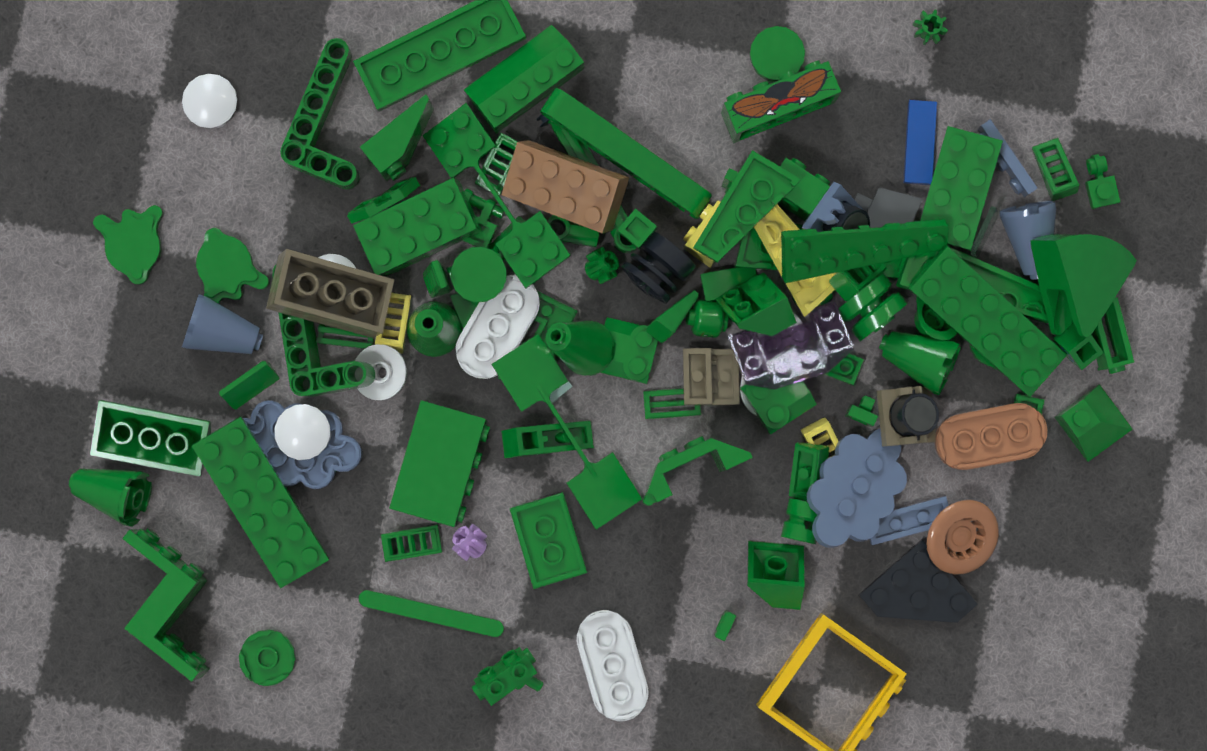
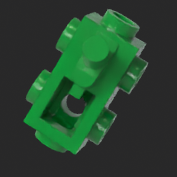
[471,647,543,706]

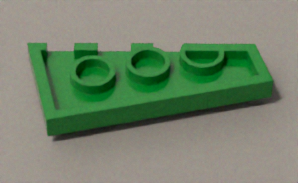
[693,150,801,263]

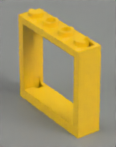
[756,613,907,751]

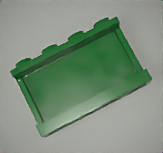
[389,400,490,527]

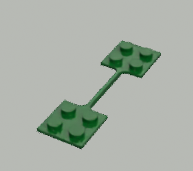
[422,103,571,289]
[491,334,642,530]

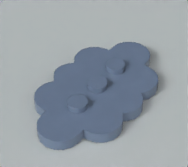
[230,401,362,489]
[807,429,907,548]

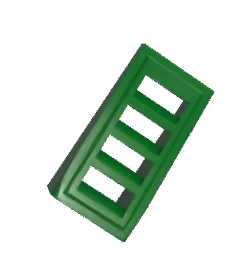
[475,133,518,196]
[1032,138,1079,201]
[423,260,452,298]
[829,263,888,301]
[646,290,699,343]
[381,525,442,562]

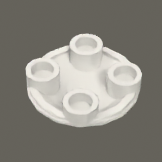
[182,74,237,128]
[275,404,331,460]

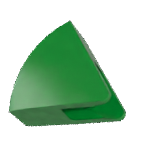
[1030,234,1137,337]

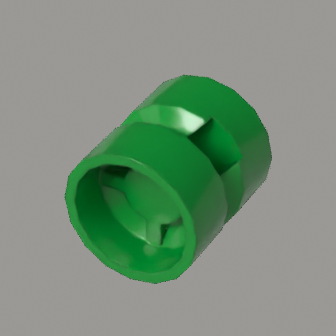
[781,498,818,545]

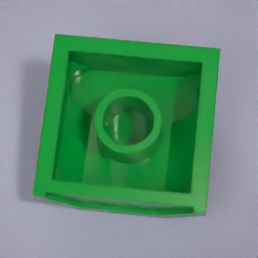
[600,317,658,384]
[739,358,817,435]

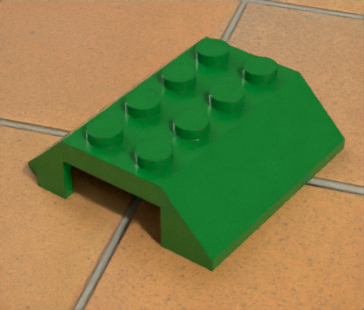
[642,436,753,506]

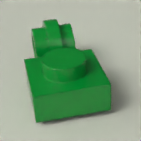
[1085,154,1120,209]

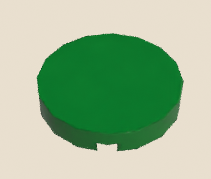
[749,26,805,82]
[451,247,506,302]
[239,629,296,686]

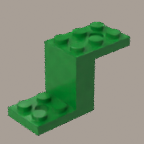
[122,528,209,682]

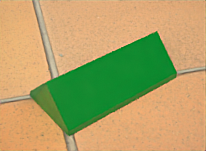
[90,400,212,476]

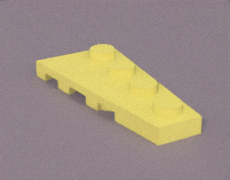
[754,204,836,317]

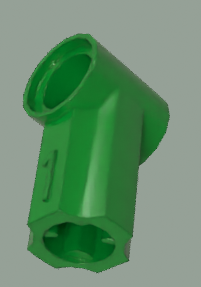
[547,215,599,248]

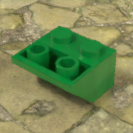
[715,272,797,336]

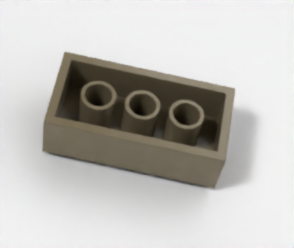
[266,249,394,338]

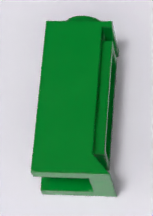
[1091,297,1134,374]

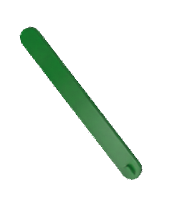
[359,590,504,637]

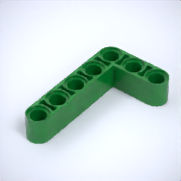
[280,38,360,190]
[272,265,375,397]

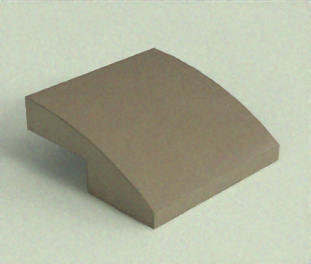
[683,348,740,406]

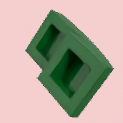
[700,268,756,301]

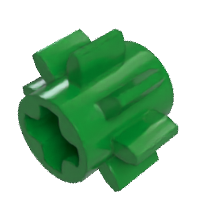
[912,9,948,45]
[585,247,619,284]

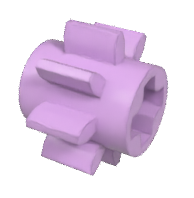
[452,524,487,561]

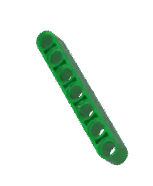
[540,88,712,219]

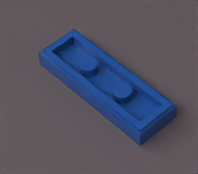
[903,100,937,185]

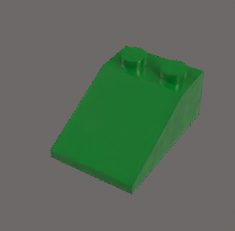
[360,94,434,182]

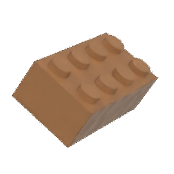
[501,140,629,233]

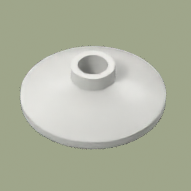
[355,345,407,400]

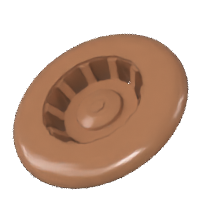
[927,500,999,574]

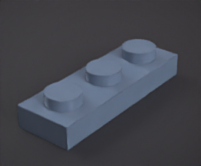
[978,119,1037,198]
[869,496,949,545]

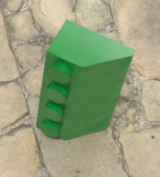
[464,25,584,134]

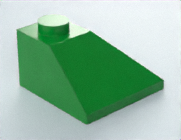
[1055,384,1133,462]
[747,541,805,610]

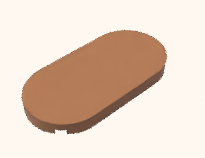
[935,403,1047,470]

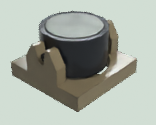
[877,386,939,447]

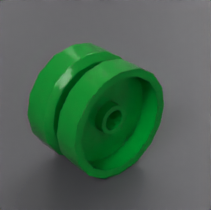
[835,273,908,342]

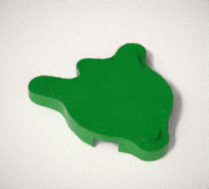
[93,205,163,285]
[196,228,269,304]

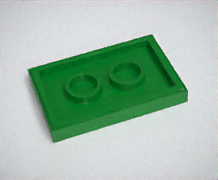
[510,493,587,589]

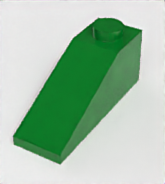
[501,421,594,458]

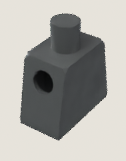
[854,188,923,228]

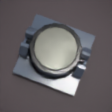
[802,182,870,232]

